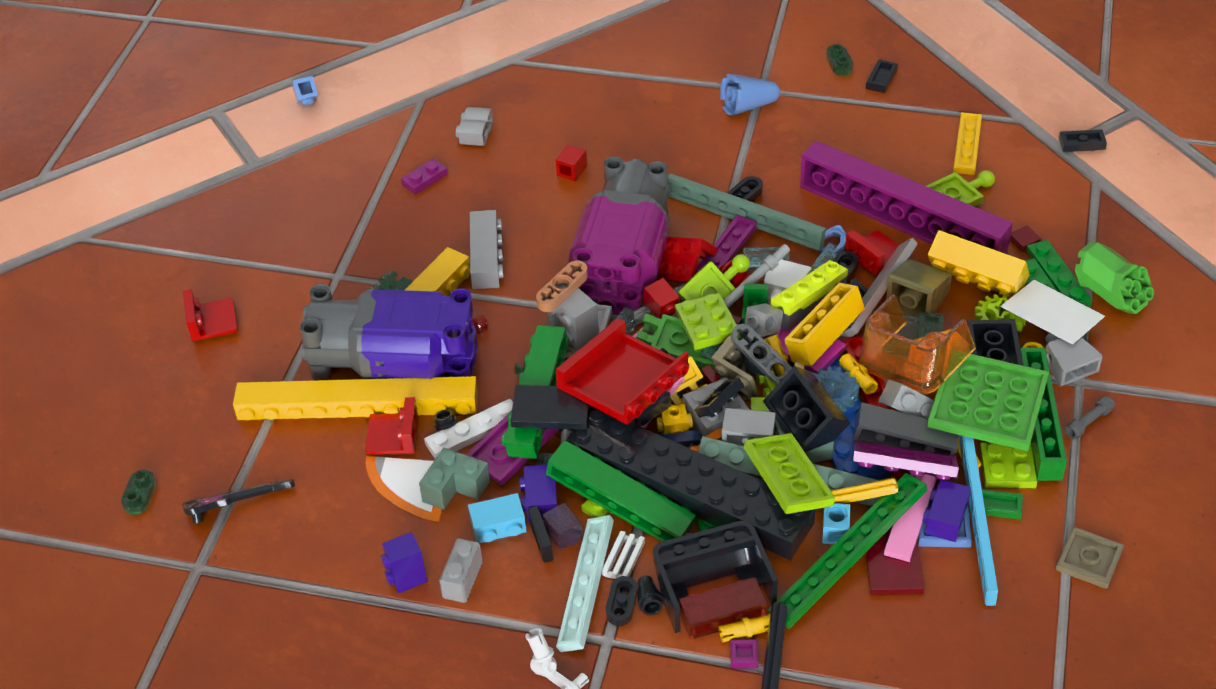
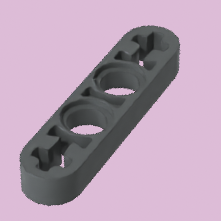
[731,324,792,386]

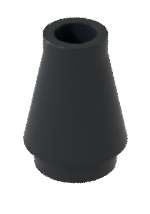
[637,576,664,615]

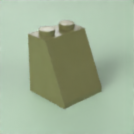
[885,259,952,325]

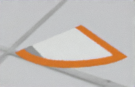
[365,456,442,522]

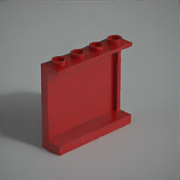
[556,318,689,425]

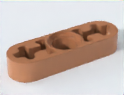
[536,261,588,312]

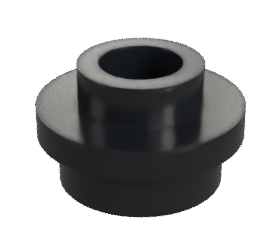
[433,409,458,430]

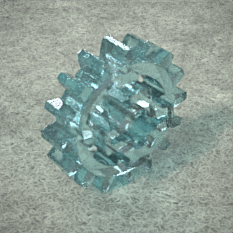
[812,366,859,412]

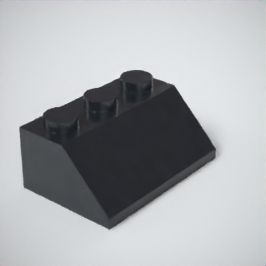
[763,366,850,453]

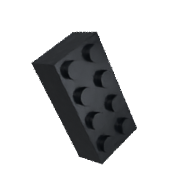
[964,320,1023,366]

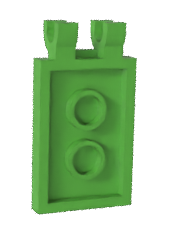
[636,314,723,372]

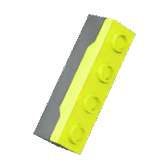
[771,260,848,332]

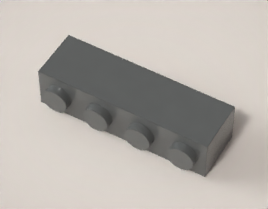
[852,403,959,456]

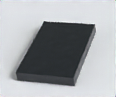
[511,385,589,430]

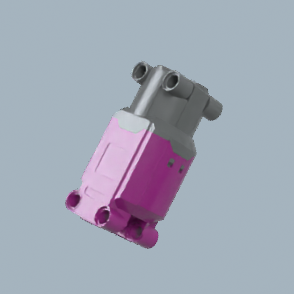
[569,156,670,317]

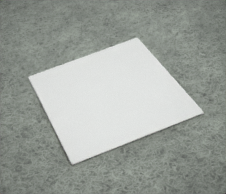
[1000,280,1105,344]

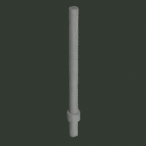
[724,244,790,308]

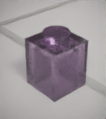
[543,503,582,550]

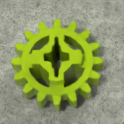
[974,294,1026,332]

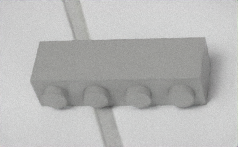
[470,210,504,289]

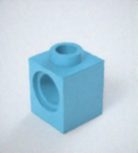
[822,503,850,544]

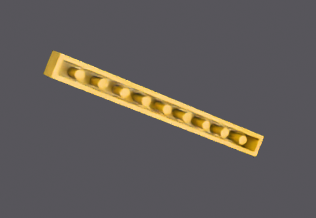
[233,376,478,420]

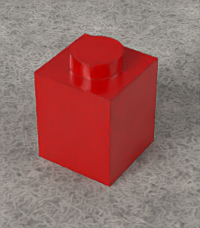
[555,144,587,181]
[642,278,679,319]

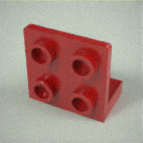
[845,230,899,277]
[656,237,718,283]
[182,289,238,341]
[365,397,418,455]

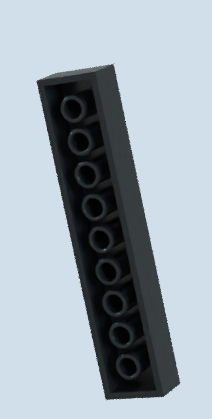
[566,406,816,561]

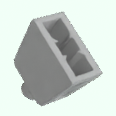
[1045,333,1103,387]

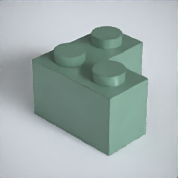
[419,447,490,510]

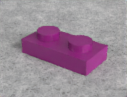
[401,158,448,194]

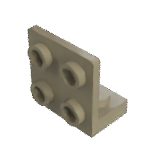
[712,336,760,400]

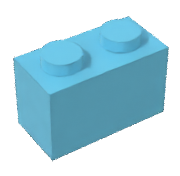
[468,493,526,543]

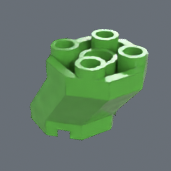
[1075,242,1154,314]

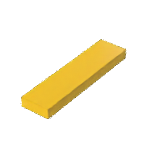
[953,112,982,175]

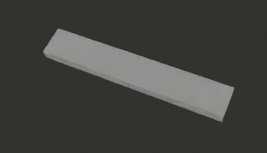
[839,238,918,339]

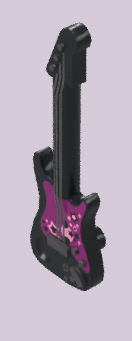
[182,479,295,523]

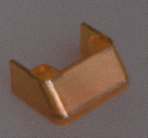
[859,294,976,394]

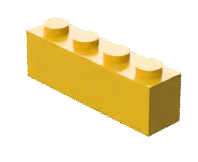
[405,247,471,296]
[784,283,865,366]

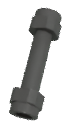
[1065,396,1115,439]

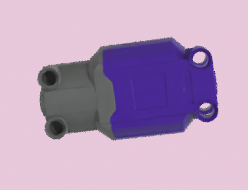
[300,284,478,381]

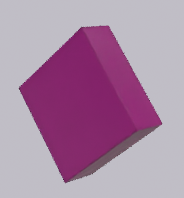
[730,640,758,668]

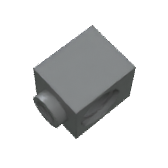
[744,303,784,337]

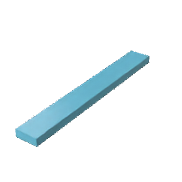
[959,435,998,606]

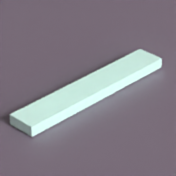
[556,515,614,652]

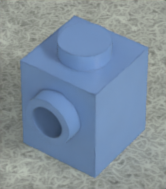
[292,76,318,105]

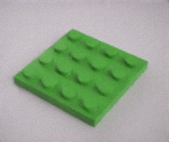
[927,350,1049,451]

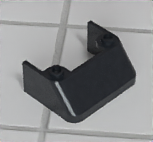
[653,521,778,633]

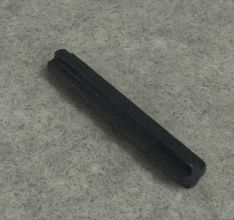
[761,602,787,689]

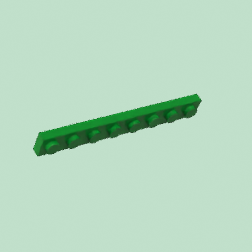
[768,473,928,629]

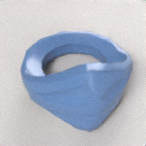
[820,225,847,256]

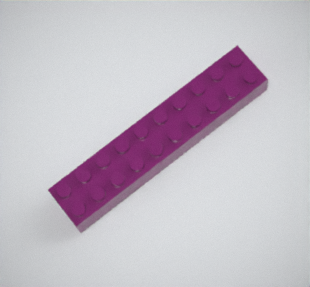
[800,140,1013,254]

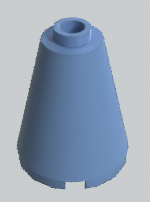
[720,74,780,116]

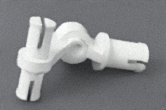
[525,628,589,689]

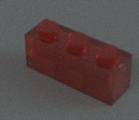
[679,578,767,640]

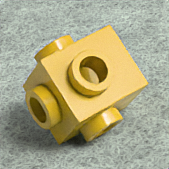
[656,404,693,435]

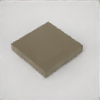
[1056,527,1124,589]

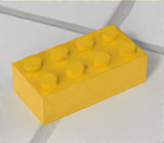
[928,230,1030,299]

